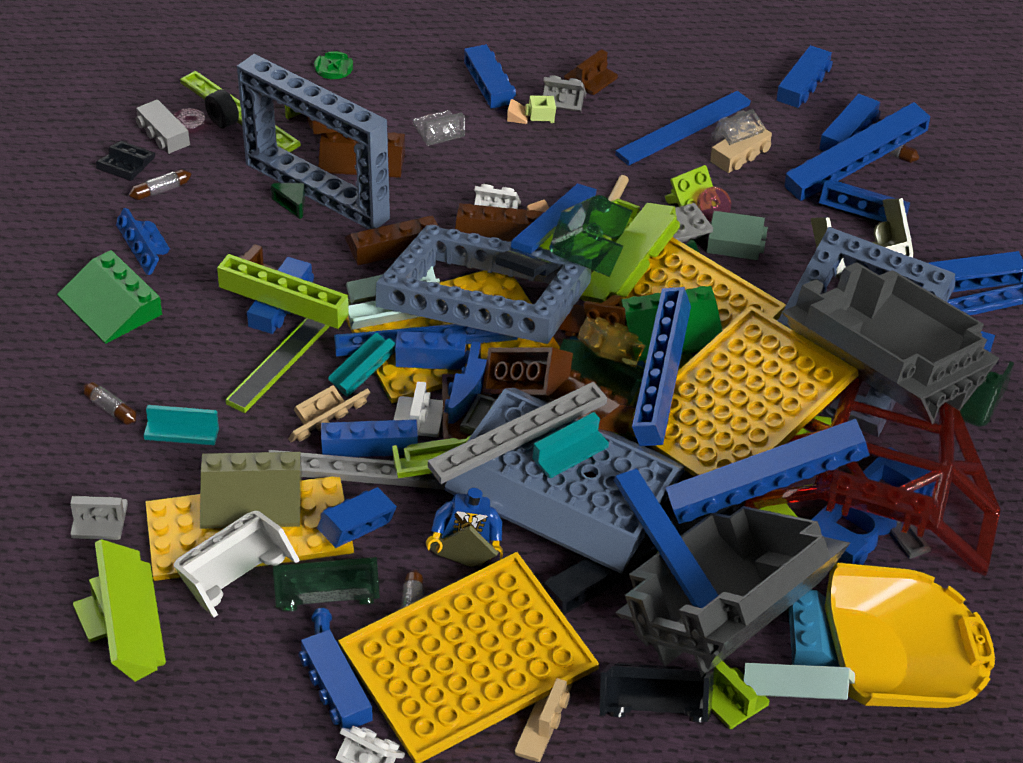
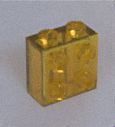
[577,317,645,367]

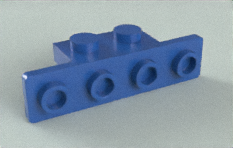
[116,208,170,275]

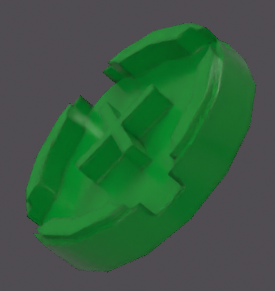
[314,51,353,79]

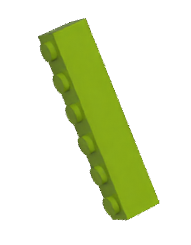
[217,254,349,329]

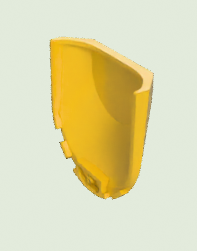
[825,563,995,708]

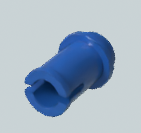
[312,608,332,635]

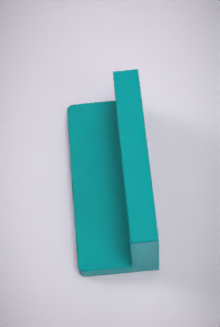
[328,333,396,397]
[144,405,219,445]
[532,412,609,478]

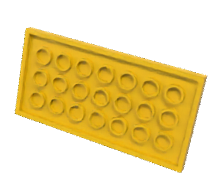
[621,237,786,330]
[146,477,354,581]

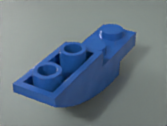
[444,341,487,424]

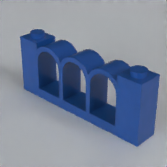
[812,447,938,565]

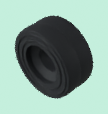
[205,89,239,129]

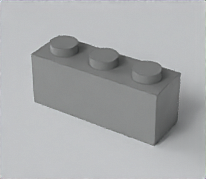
[136,99,190,154]

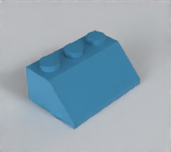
[788,590,840,667]

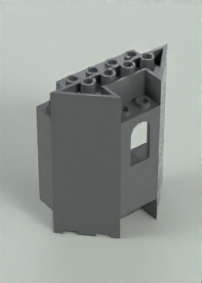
[781,263,1000,425]
[615,506,850,677]

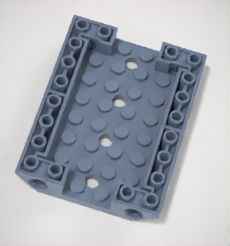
[444,388,685,574]

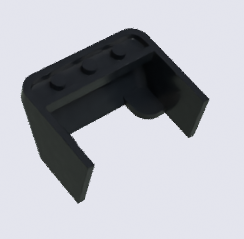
[599,663,714,722]

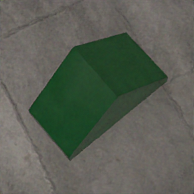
[271,183,305,219]

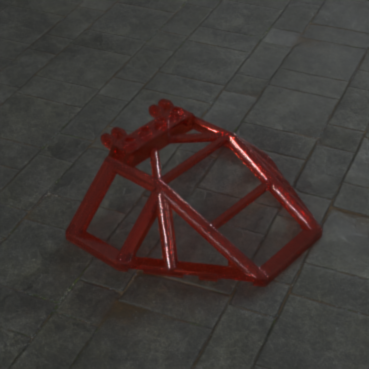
[745,377,1001,576]

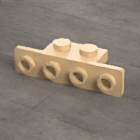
[288,385,370,442]
[515,678,574,762]

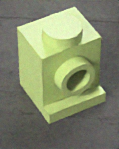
[525,96,556,123]

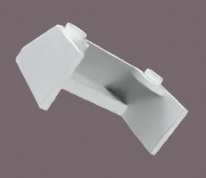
[174,511,300,617]

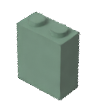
[707,211,768,260]

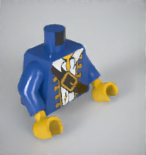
[426,488,503,560]

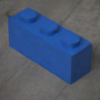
[395,331,466,370]
[317,487,397,548]

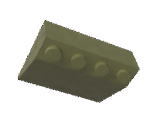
[200,452,302,529]

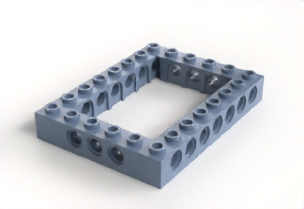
[237,54,390,230]
[376,225,592,344]
[778,227,955,437]

